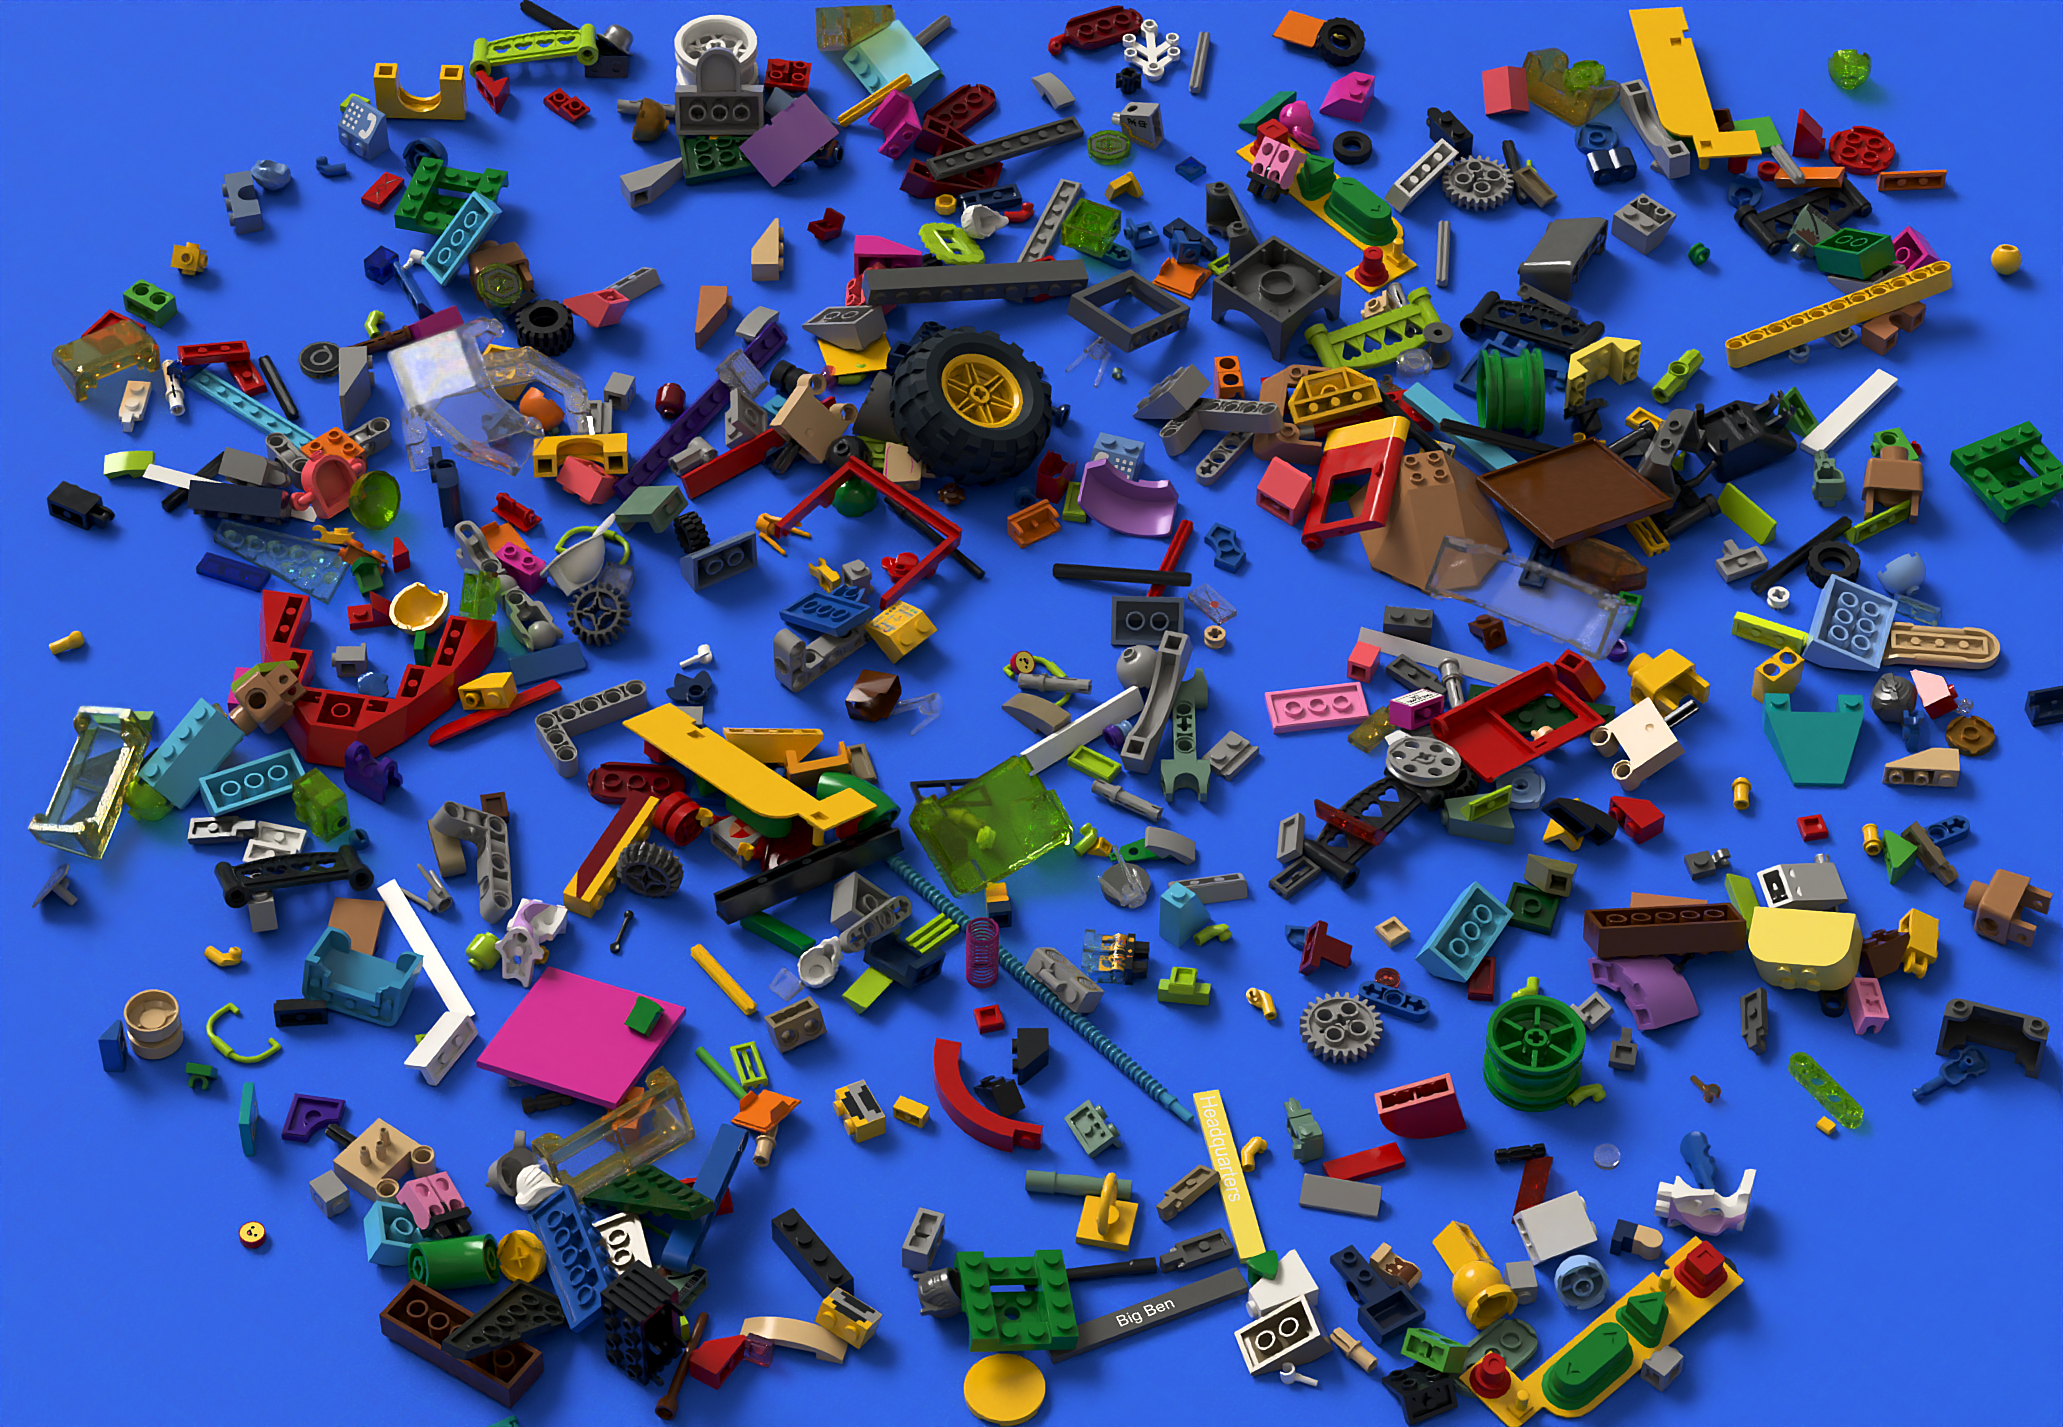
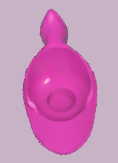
[1279,101,1320,151]

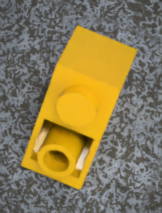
[458,672,518,710]

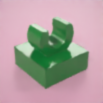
[185,1062,218,1091]

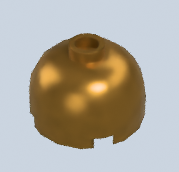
[632,97,669,142]

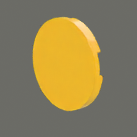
[964,1353,1045,1426]

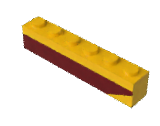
[563,790,660,918]

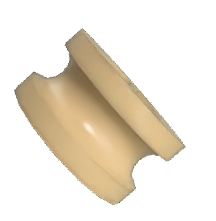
[1204,625,1226,649]

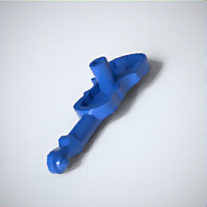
[1912,1044,1990,1100]
[1680,1131,1720,1211]

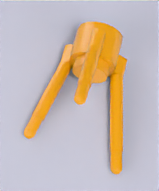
[756,513,811,555]

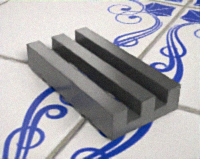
[1268,855,1322,900]

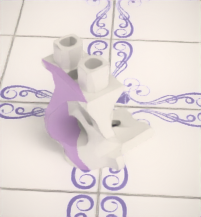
[495,898,568,987]
[1654,1169,1756,1236]

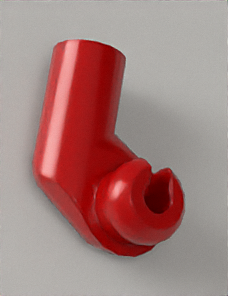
[1048,32,1069,55]
[1004,202,1035,223]

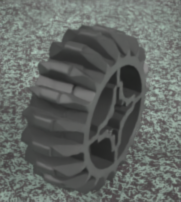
[567,582,632,647]
[616,841,684,899]

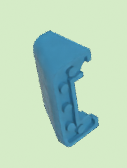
[302,926,424,1027]

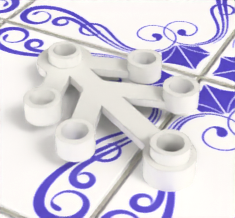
[1123,19,1180,81]

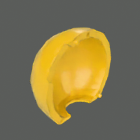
[389,582,450,635]

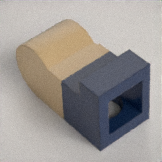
[1610,1219,1663,1260]

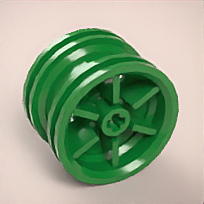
[1476,348,1545,436]
[1483,995,1586,1112]

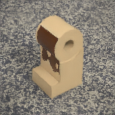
[1369,1242,1422,1292]

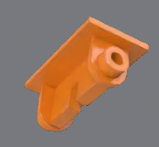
[337,539,389,575]

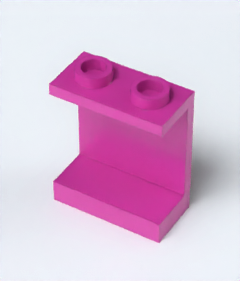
[868,89,922,160]

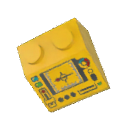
[864,600,937,665]

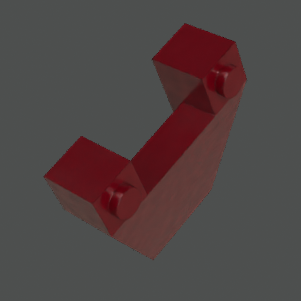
[899,115,1003,198]

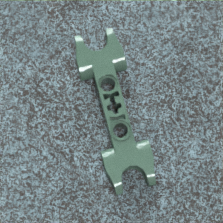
[1160,668,1211,802]

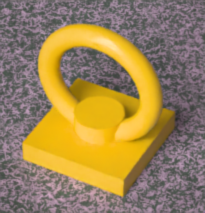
[1076,1172,1138,1252]

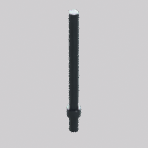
[884,496,985,579]

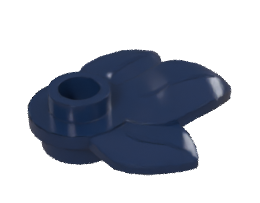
[666,670,712,706]

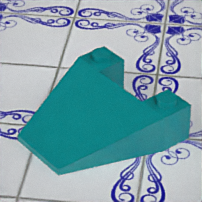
[1761,693,1864,787]

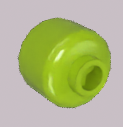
[465,932,502,971]

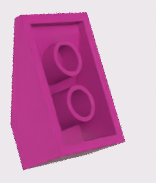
[854,235,922,278]

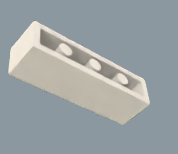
[1384,138,1459,213]

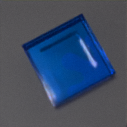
[1175,156,1206,182]

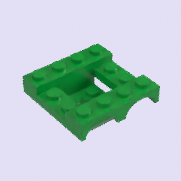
[394,157,509,243]
[1949,421,2063,523]
[953,1249,1079,1352]

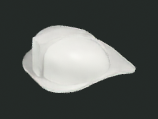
[540,513,616,597]

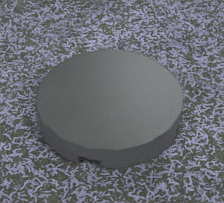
[1100,863,1151,907]

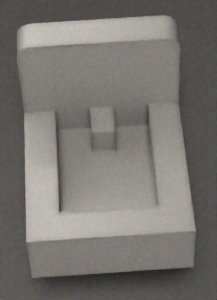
[1570,991,1615,1032]

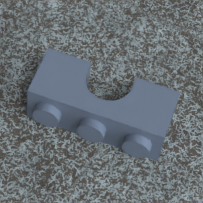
[221,170,263,235]

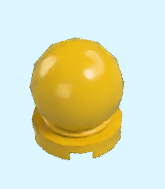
[1452,1260,1518,1330]

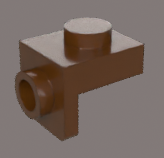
[1713,108,1735,132]
[1468,614,1507,650]
[480,791,509,823]

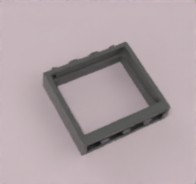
[1067,269,1191,353]

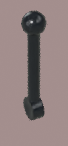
[610,910,634,954]
[1673,952,1695,974]

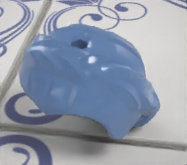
[251,159,291,190]

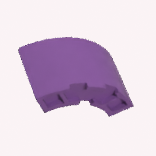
[739,93,839,187]
[1078,458,1179,538]
[1587,955,1699,1030]

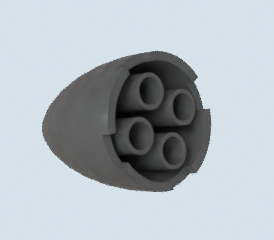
[852,371,909,447]

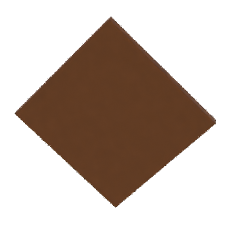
[1476,436,1673,549]

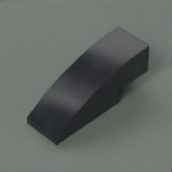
[1541,797,1619,846]

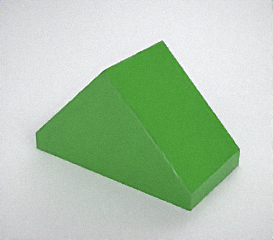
[1777,386,1819,438]
[1882,830,1918,884]

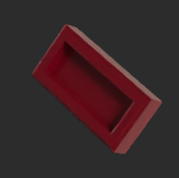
[1468,956,1496,1002]

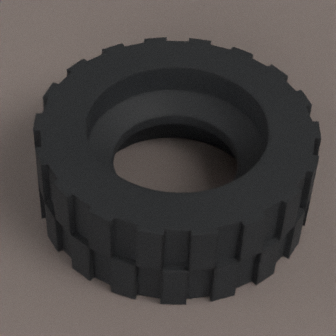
[1315,17,1365,67]
[1806,541,1861,589]

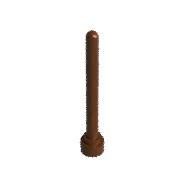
[655,1312,709,1420]

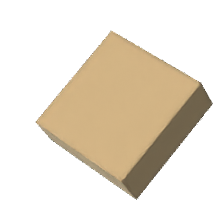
[1374,916,1410,948]

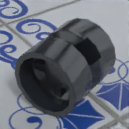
[769,360,813,396]

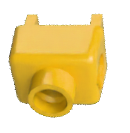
[1627,649,1710,718]

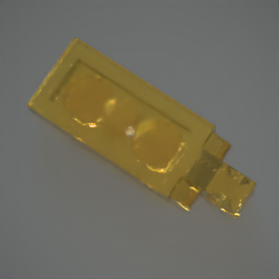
[1348,704,1397,754]

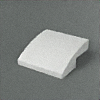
[243,821,308,871]

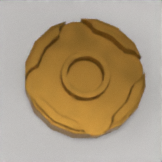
[1945,715,1995,757]

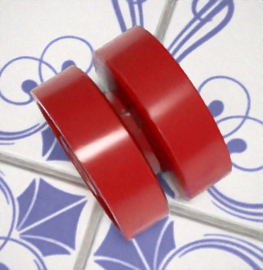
[653,791,704,846]

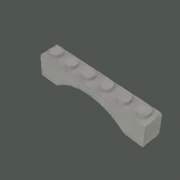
[1620,79,1690,179]
[1120,630,1193,774]

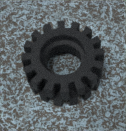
[673,511,710,555]

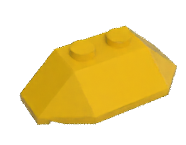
[1288,366,1382,426]
[723,728,824,766]

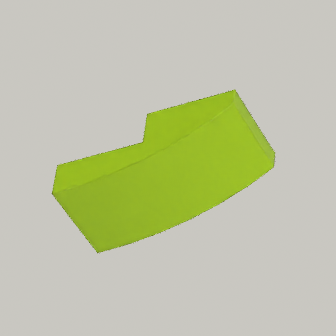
[104,451,155,479]

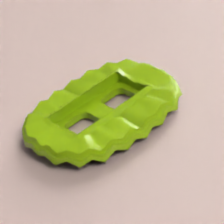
[918,222,985,265]

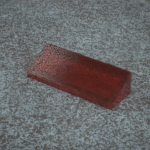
[1314,799,1387,846]
[1511,1157,1553,1225]

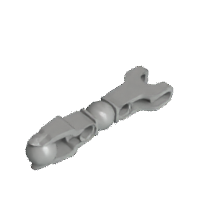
[455,521,563,653]

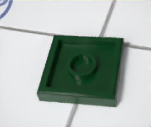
[1506,882,1562,936]

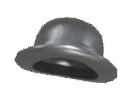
[596,24,633,56]

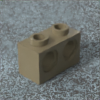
[764,996,827,1053]

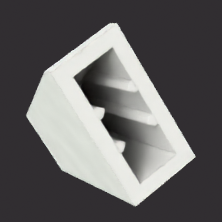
[1246,1249,1319,1320]

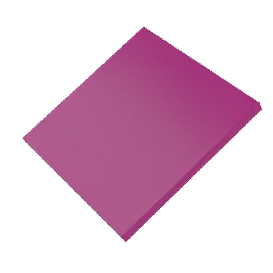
[476,966,686,1110]

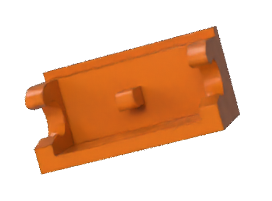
[1007,499,1061,549]

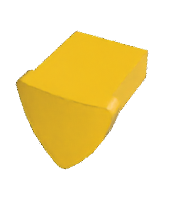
[1104,171,1143,201]

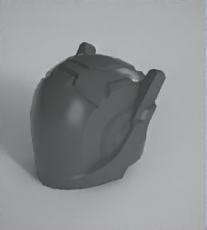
[1870,673,1917,727]
[913,1267,962,1318]

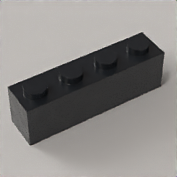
[771,1208,854,1299]

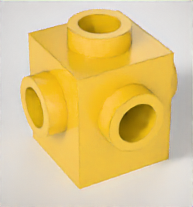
[170,242,208,276]

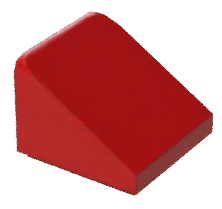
[392,537,410,573]

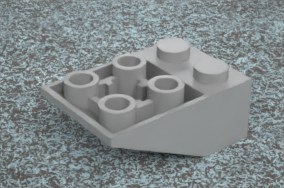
[1132,364,1211,419]
[1757,863,1848,911]

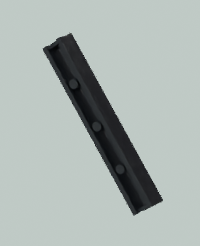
[713,820,904,925]

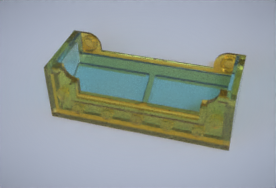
[28,706,152,860]

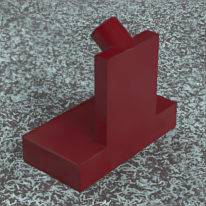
[1299,920,1352,976]

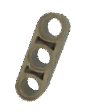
[427,819,467,878]

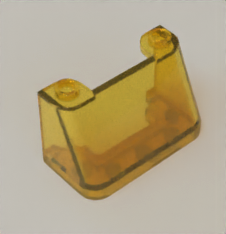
[815,5,895,51]
[1522,47,1620,126]
[52,319,160,403]

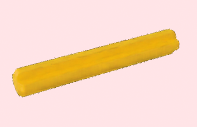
[837,73,912,127]
[690,944,757,1016]

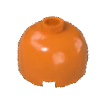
[519,387,565,432]

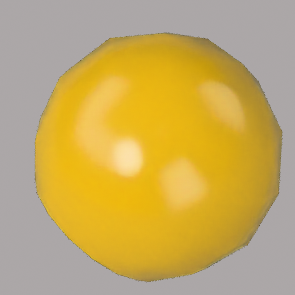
[1991,244,2022,275]

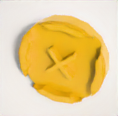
[496,1230,547,1283]

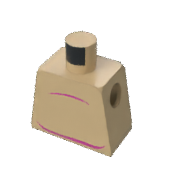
[883,442,935,491]

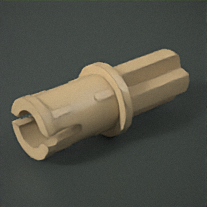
[752,1124,779,1167]
[1329,1328,1378,1373]

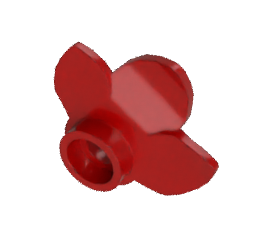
[881,552,918,583]

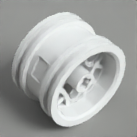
[674,15,759,85]

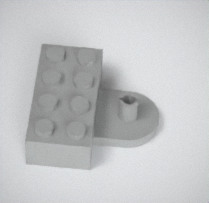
[675,47,765,135]

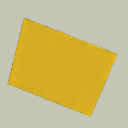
[817,333,891,376]

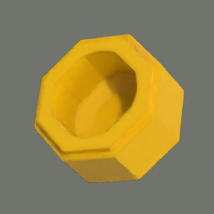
[935,194,957,215]

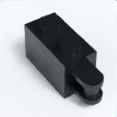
[1426,107,1474,161]
[46,481,115,531]

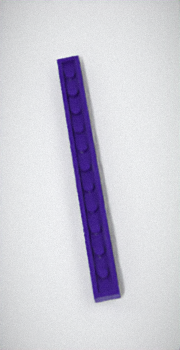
[612,321,788,502]

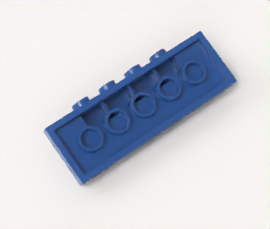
[527,1184,618,1334]

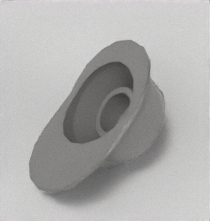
[485,1147,537,1197]

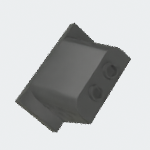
[1638,409,1706,509]

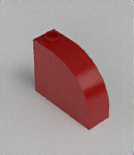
[1374,1073,1467,1139]

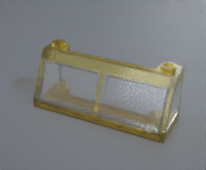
[531,1066,695,1205]

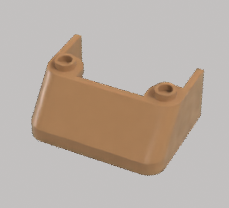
[1253,365,1332,466]

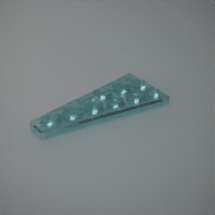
[213,519,350,605]

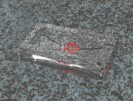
[1188,583,1237,626]

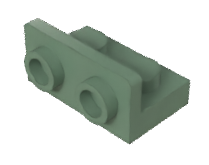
[1064,1099,1122,1159]

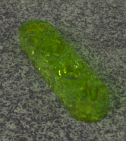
[1788,1052,1864,1129]

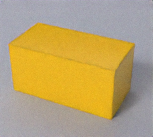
[893,1095,930,1128]

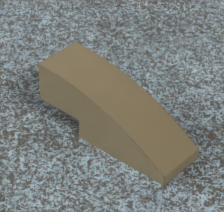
[1001,693,1071,736]

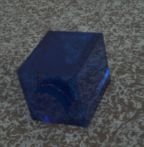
[363,245,399,286]

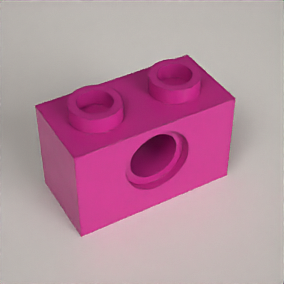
[494,541,547,595]

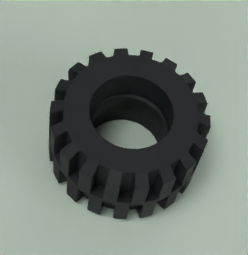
[515,299,574,358]

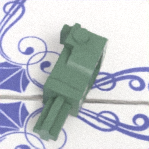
[1811,449,1846,507]
[1284,1097,1323,1163]

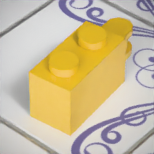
[1898,908,1940,979]

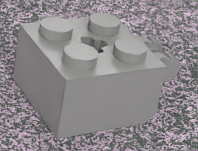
[218,447,292,489]

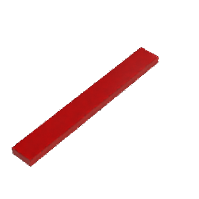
[680,396,836,499]

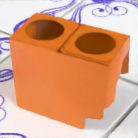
[1213,356,1245,401]

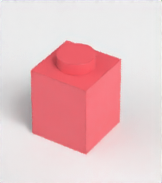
[1347,641,1381,684]

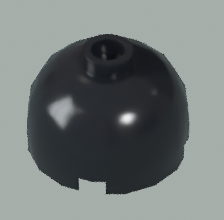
[825,435,873,475]

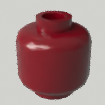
[655,383,686,419]

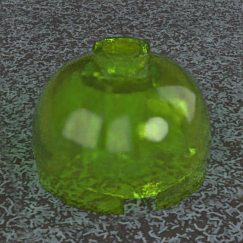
[1828,49,1872,90]
[124,774,175,822]

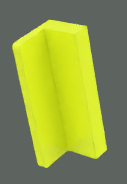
[1732,611,1809,656]

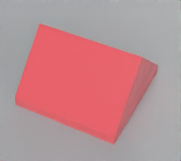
[1482,66,1529,115]

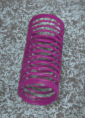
[966,917,999,988]

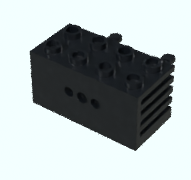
[600,1259,687,1387]

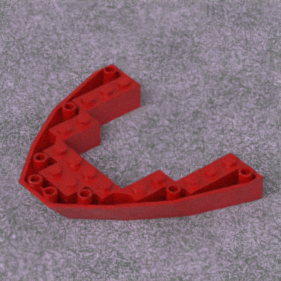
[259,589,498,768]

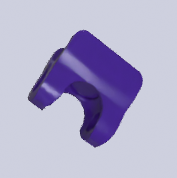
[344,740,403,804]

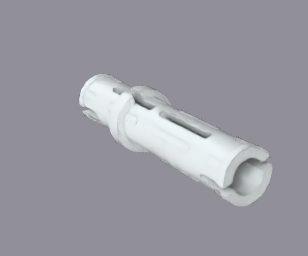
[162,360,185,416]

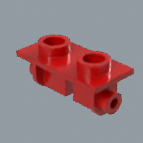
[492,492,542,533]

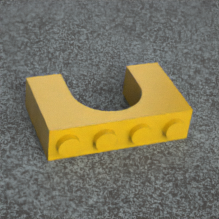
[373,63,468,120]
[532,433,628,478]

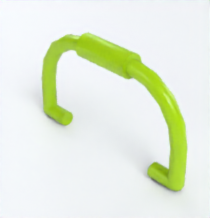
[554,526,631,571]
[1003,656,1072,707]
[206,1003,281,1063]

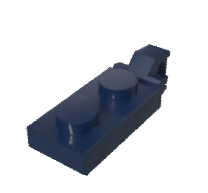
[1163,217,1217,262]

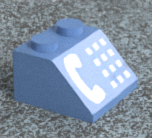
[338,96,389,161]
[1090,432,1145,482]

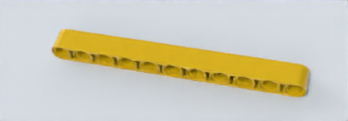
[1725,261,1953,368]

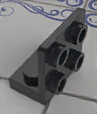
[1381,1361,1458,1425]

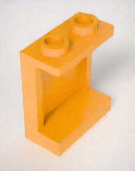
[784,741,852,789]

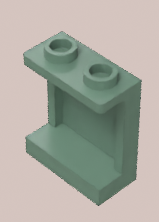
[614,485,688,533]

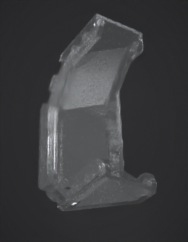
[387,316,545,477]
[400,346,594,472]
[1424,535,1638,663]

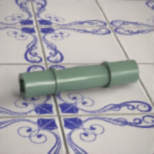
[1025,1170,1132,1201]

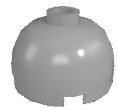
[1116,645,1158,690]

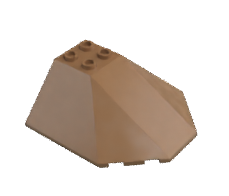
[1348,450,1509,596]

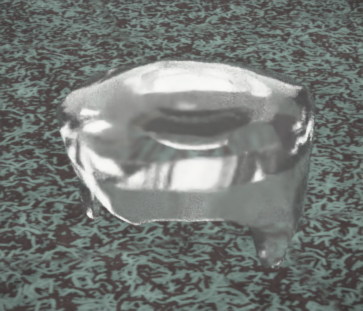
[1397,348,1434,386]

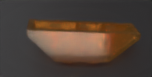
[1559,536,1648,595]

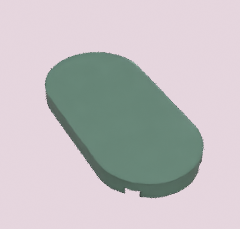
[1447,1318,1538,1398]

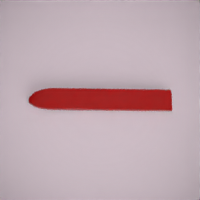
[428,679,562,747]

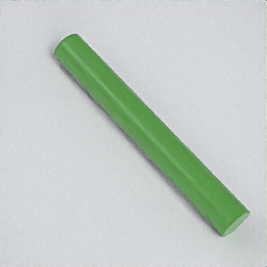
[695,1046,748,1100]

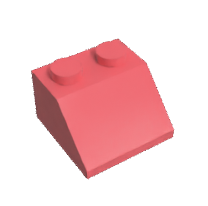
[555,456,620,505]

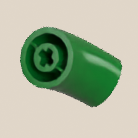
[816,771,901,832]
[407,1233,501,1292]

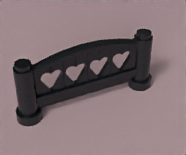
[1734,172,1872,255]
[1460,291,1605,364]
[1606,419,1721,540]
[1302,766,1445,889]
[214,845,374,909]

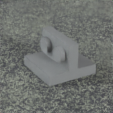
[725,387,768,449]

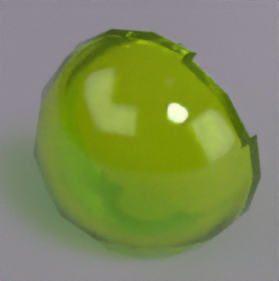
[348,470,401,531]

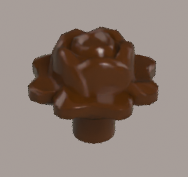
[938,482,965,506]

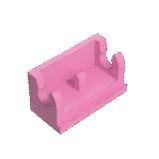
[1845,977,1889,1035]

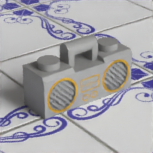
[1024,947,1105,1013]

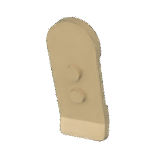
[1881,622,2000,669]

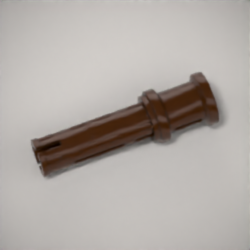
[347,325,413,355]

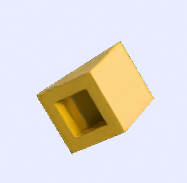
[1087,837,1113,857]

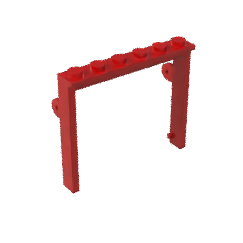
[774,455,963,611]

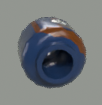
[813,139,844,167]

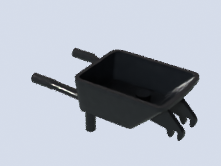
[1686,390,1797,489]

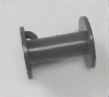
[1421,322,1453,369]

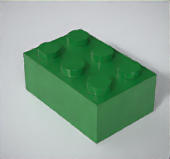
[1813,227,1897,280]

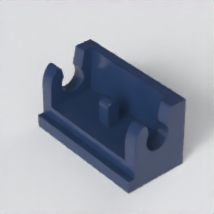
[2024,686,2063,727]

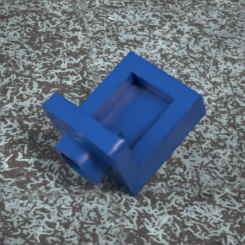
[1123,217,1159,248]
[1169,230,1202,263]

